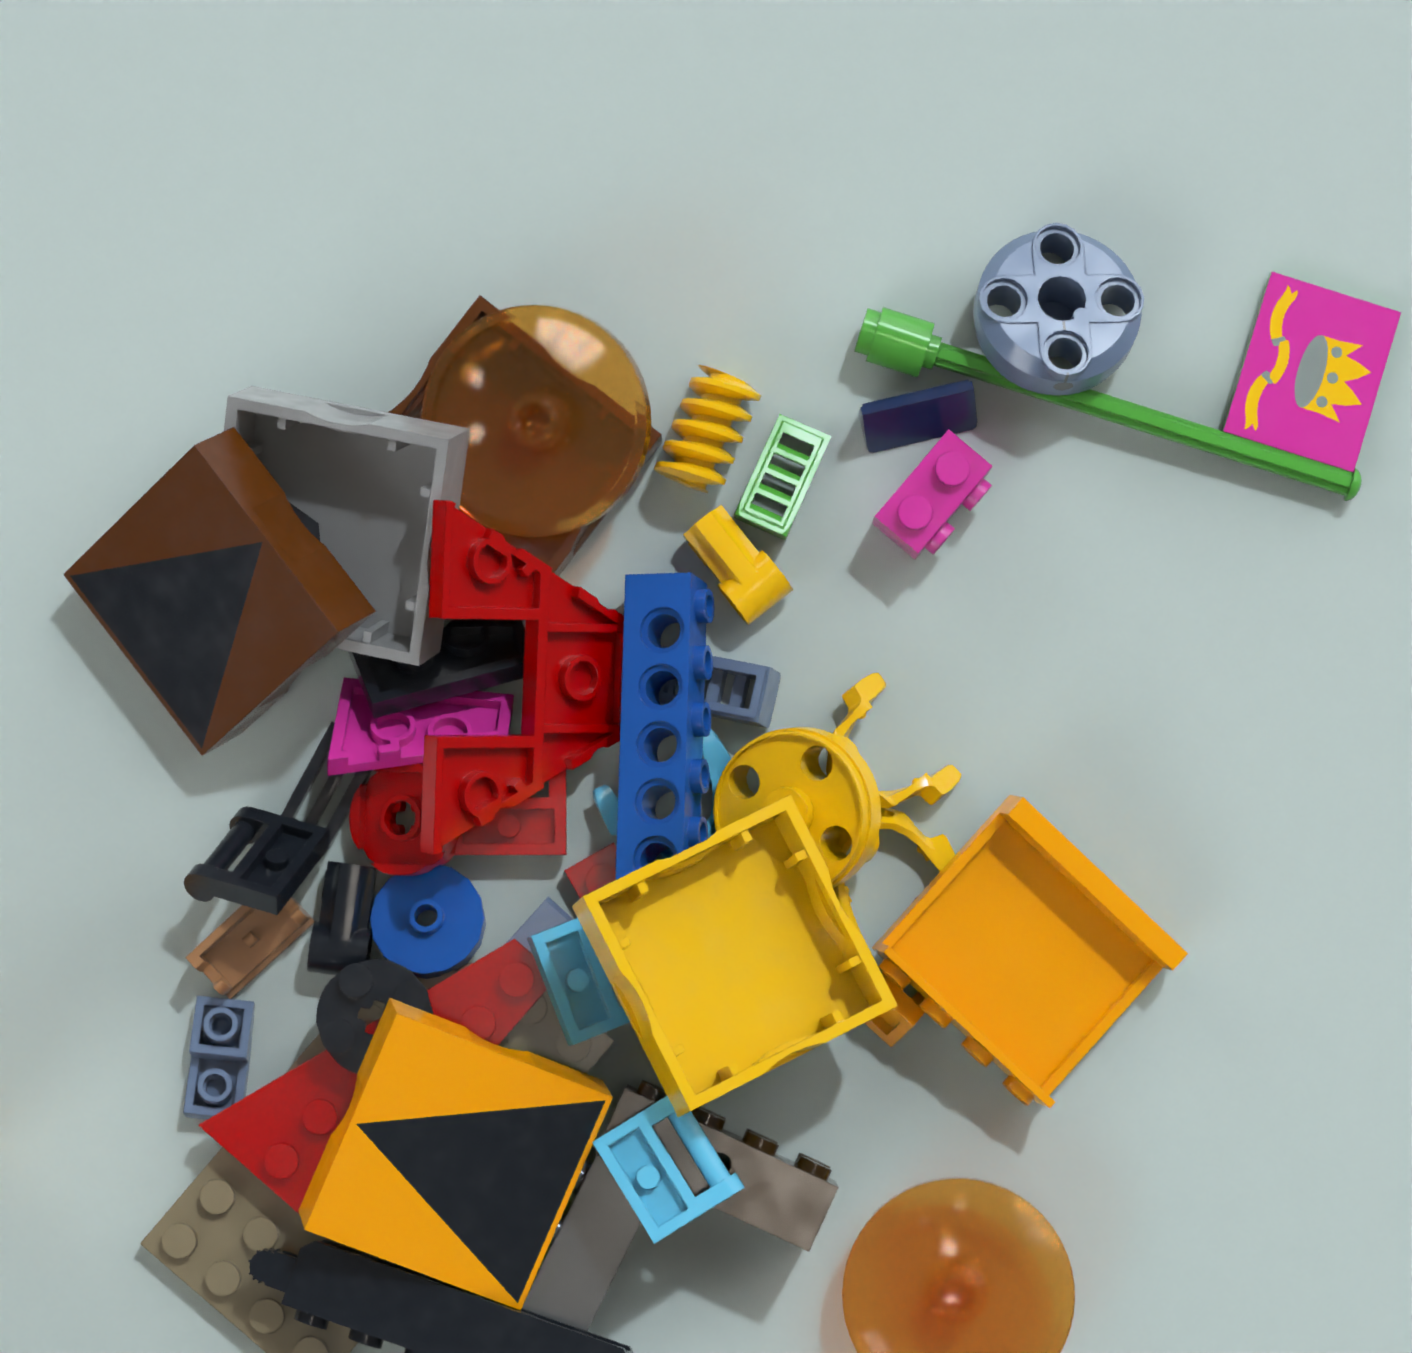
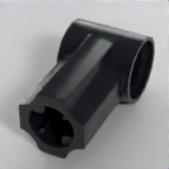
[307,861,377,975]

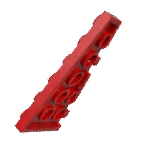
[198,939,547,1240]

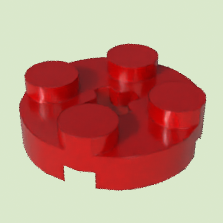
[349,763,459,876]

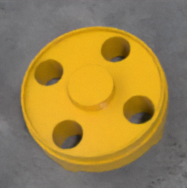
[713,727,881,888]

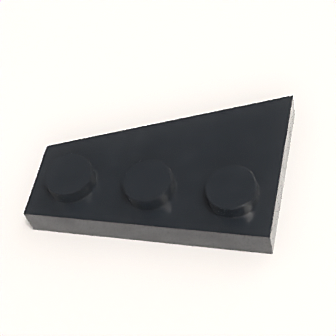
[348,619,525,718]

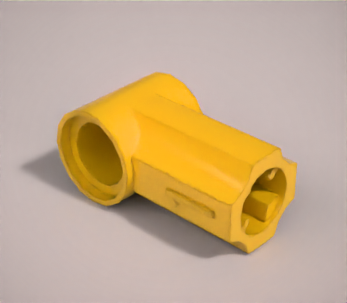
[683,505,793,625]

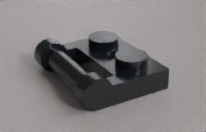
[184,806,330,915]

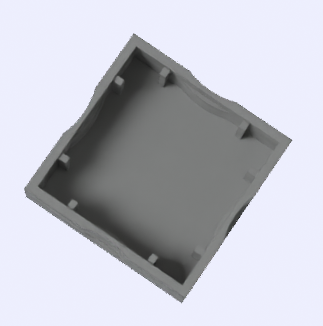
[223,386,470,666]

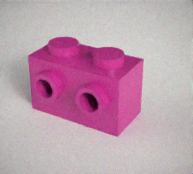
[872,429,993,559]

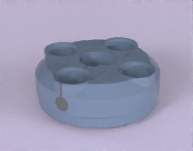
[973,223,1144,395]

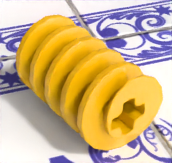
[654,365,761,493]

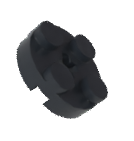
[316,959,433,1074]

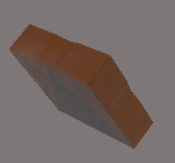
[63,427,376,756]

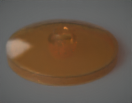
[421,305,651,537]
[842,1177,1075,1353]

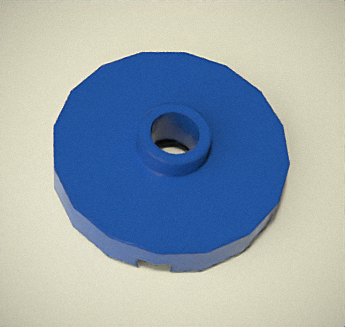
[370,865,486,979]

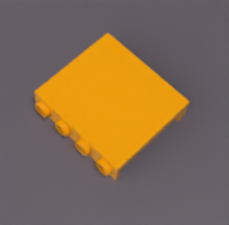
[872,795,1188,1108]

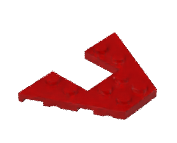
[420,500,624,854]

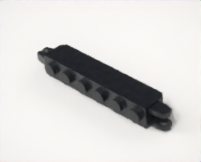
[248,1240,633,1353]

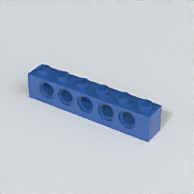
[616,572,715,880]

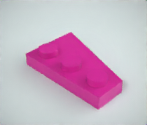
[327,677,514,776]

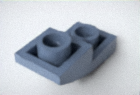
[183,996,255,1119]

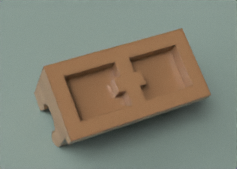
[185,896,315,999]

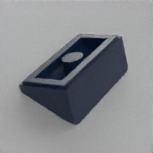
[858,379,978,453]

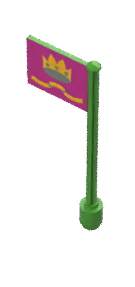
[854,271,1401,501]

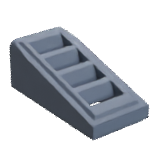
[659,646,781,728]

